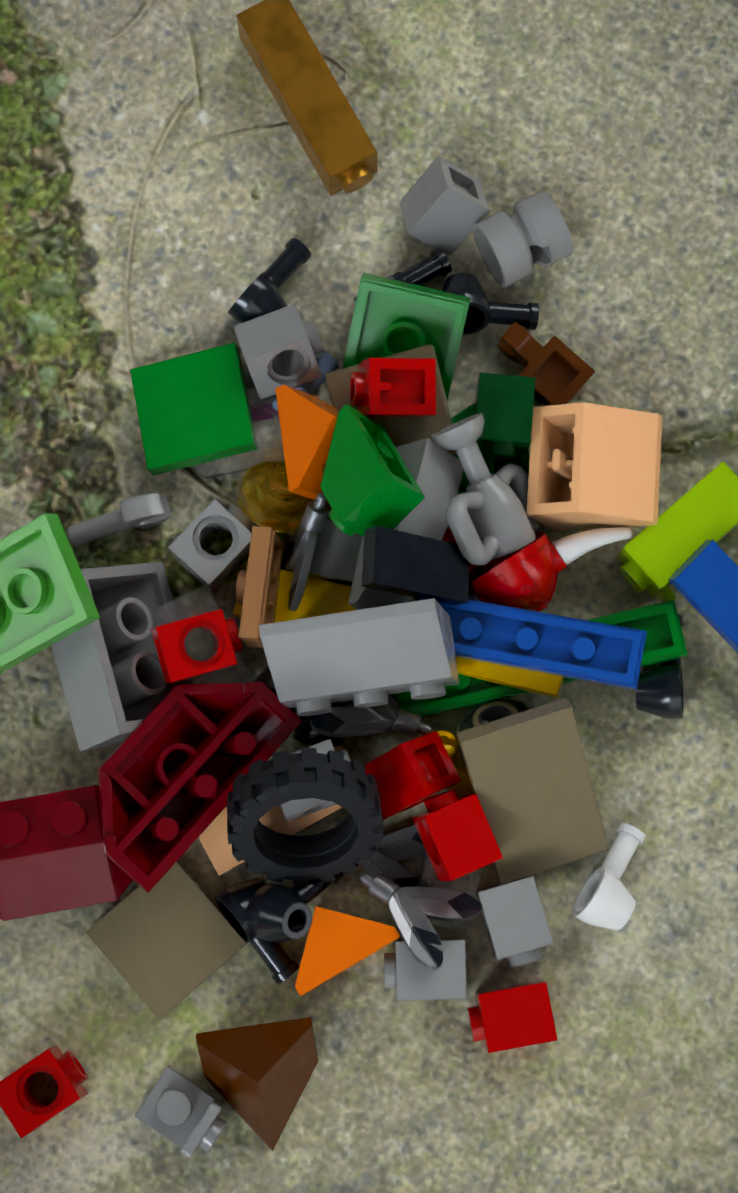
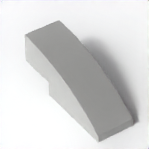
[348,438,463,610]

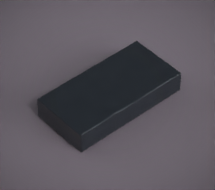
[362,526,469,606]

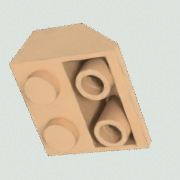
[526,402,662,532]

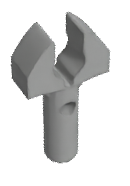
[68,493,172,546]

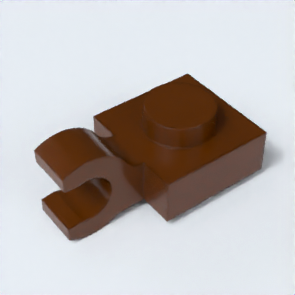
[496,322,595,406]

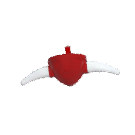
[468,527,633,612]

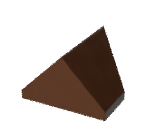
[196,1017,318,1151]

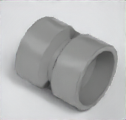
[473,190,573,288]

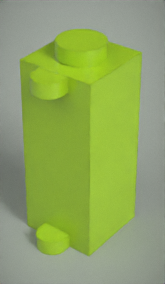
[617,461,738,602]

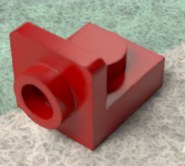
[349,358,436,418]

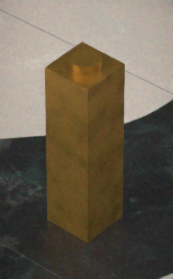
[236,0,377,196]

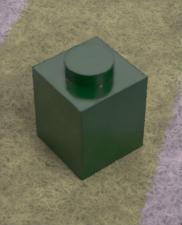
[474,373,536,462]

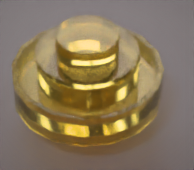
[238,461,315,533]

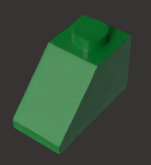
[320,404,425,537]

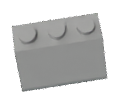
[51,562,196,752]
[259,598,459,716]

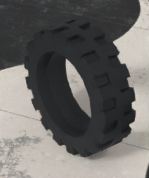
[227,748,383,885]

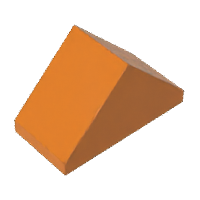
[275,384,339,500]
[294,906,400,997]

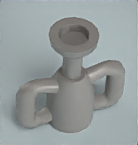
[431,413,540,565]

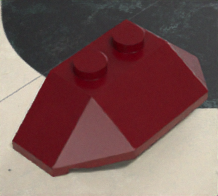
[97,682,302,893]
[0,785,133,921]

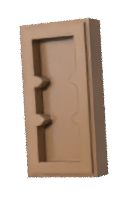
[236,526,284,649]

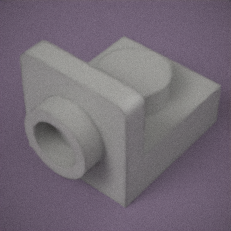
[135,1065,227,1158]

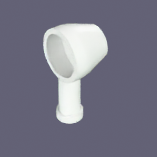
[572,823,646,931]

